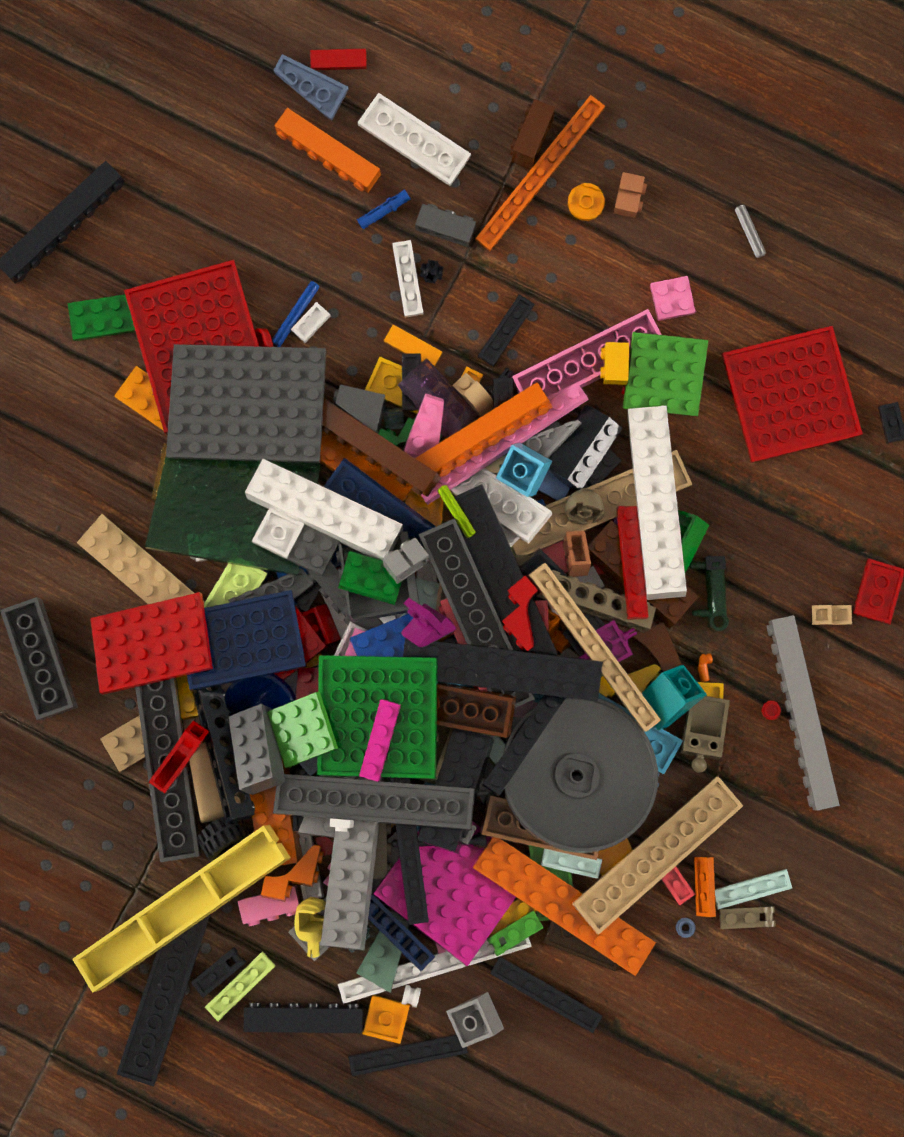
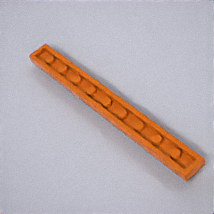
[475,95,605,251]

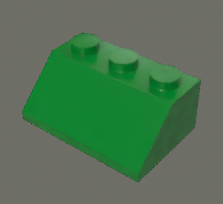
[678,510,709,573]

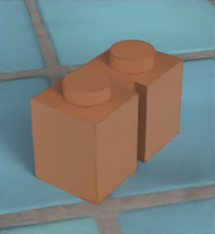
[613,172,647,218]
[563,531,591,577]

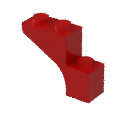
[502,575,539,651]
[148,721,209,794]

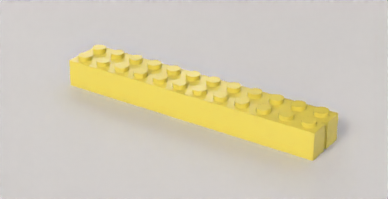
[73,825,291,993]

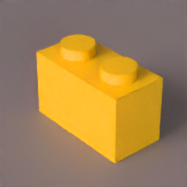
[600,342,629,385]

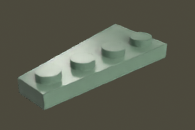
[356,910,410,993]

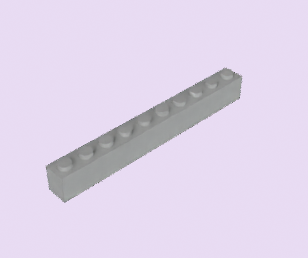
[767,615,840,811]

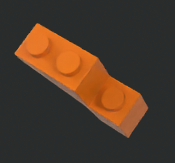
[261,845,324,902]

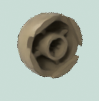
[565,488,604,524]

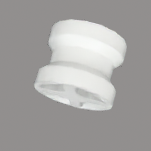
[401,985,421,1008]

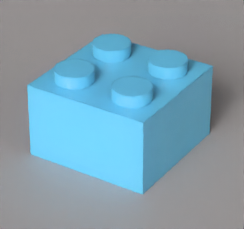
[496,443,552,497]

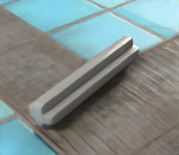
[735,205,766,258]

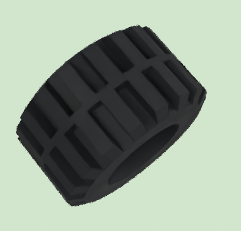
[197,816,251,862]

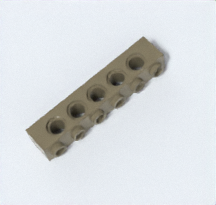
[536,570,656,633]

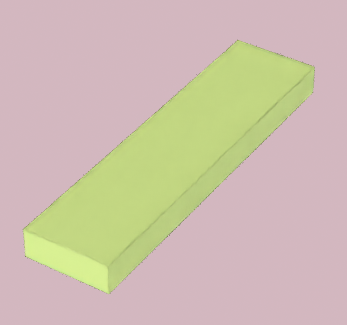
[205,951,276,1021]

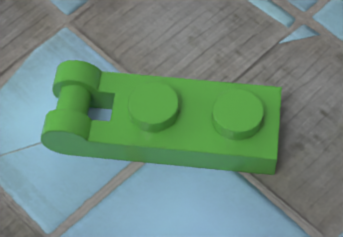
[487,910,544,956]

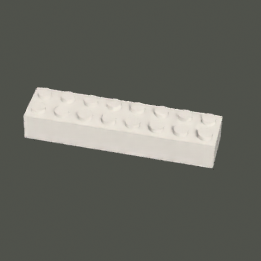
[245,459,403,561]

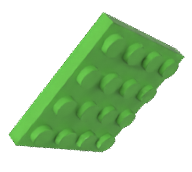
[623,332,708,416]

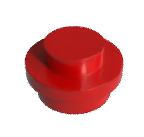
[761,701,781,720]

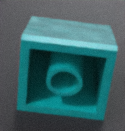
[642,665,707,731]

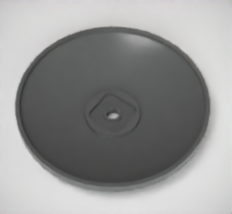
[503,697,658,853]

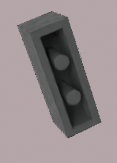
[415,204,476,248]

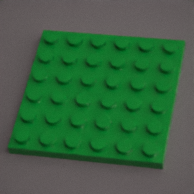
[317,655,437,779]

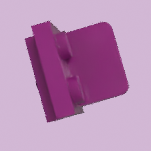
[401,598,456,648]

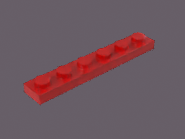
[616,506,649,620]

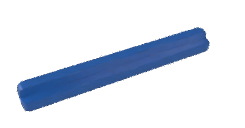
[272,281,319,347]

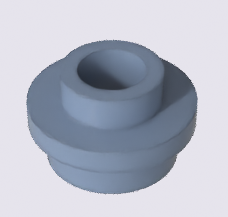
[676,918,695,938]

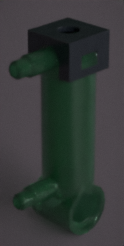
[689,556,729,632]

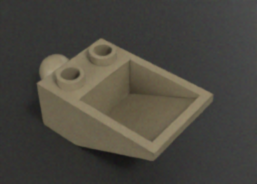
[680,696,730,773]

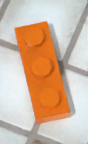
[694,857,716,917]

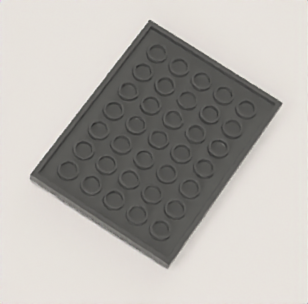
[166,344,327,463]

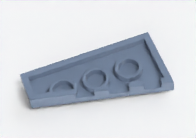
[274,54,349,121]

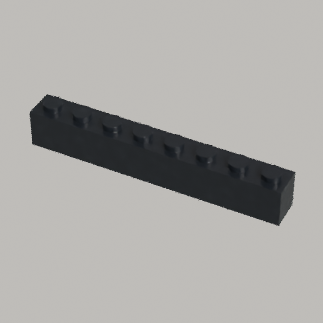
[0,161,124,284]

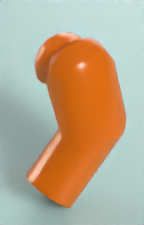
[698,653,713,682]

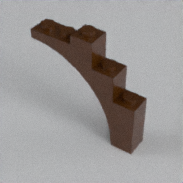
[559,596,682,673]

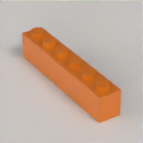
[275,108,381,193]

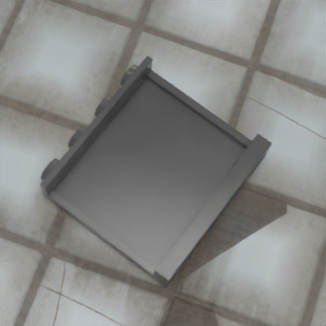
[336,532,420,622]

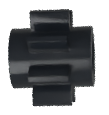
[420,259,444,284]

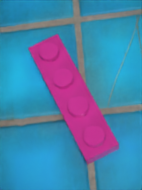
[359,699,401,782]

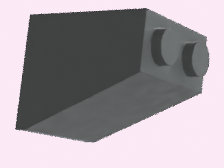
[333,385,386,434]

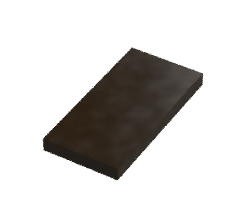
[542,920,618,971]

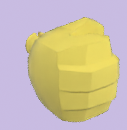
[294,897,326,958]

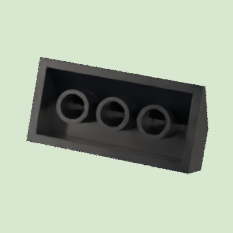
[548,405,622,490]

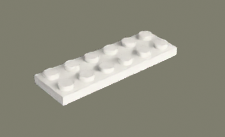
[358,93,471,186]
[450,468,552,544]

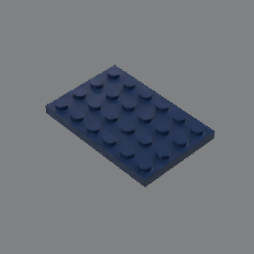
[187,590,307,691]

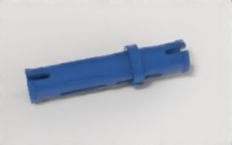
[357,190,411,230]

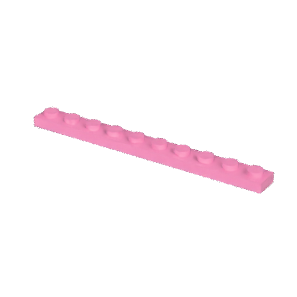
[421,383,589,505]

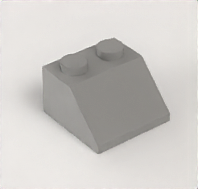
[446,992,504,1048]

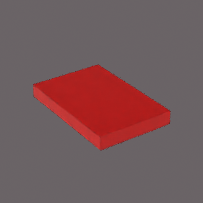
[852,559,904,625]

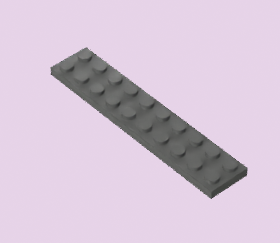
[273,774,475,830]

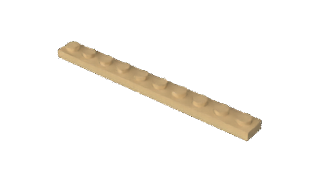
[529,563,661,732]

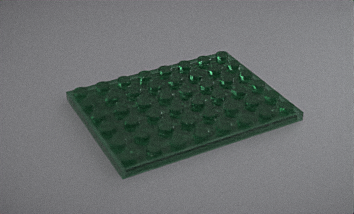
[145,457,321,576]

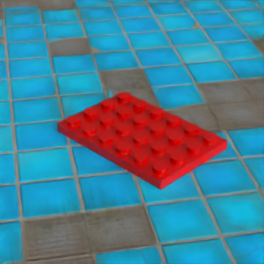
[90,592,213,694]

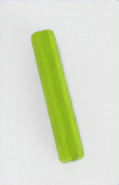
[438,485,476,538]

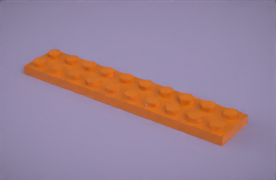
[472,837,656,976]

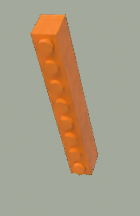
[415,382,552,477]

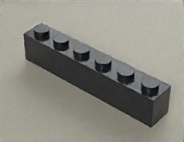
[243,1002,364,1033]

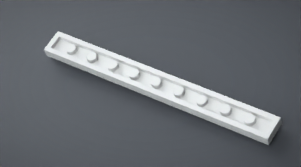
[338,937,532,1004]

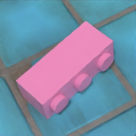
[238,885,301,926]

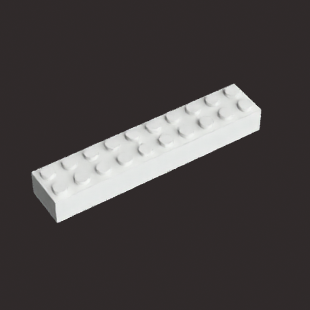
[628,406,687,600]

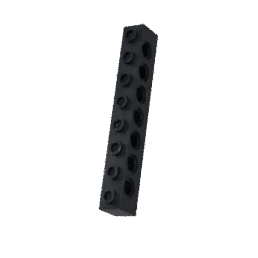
[192,685,255,824]

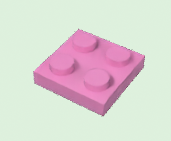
[650,276,695,321]

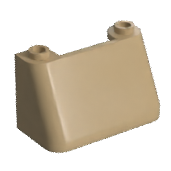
[189,740,240,823]

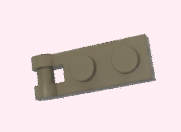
[719,906,776,929]

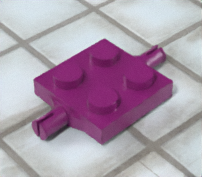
[578,620,637,662]

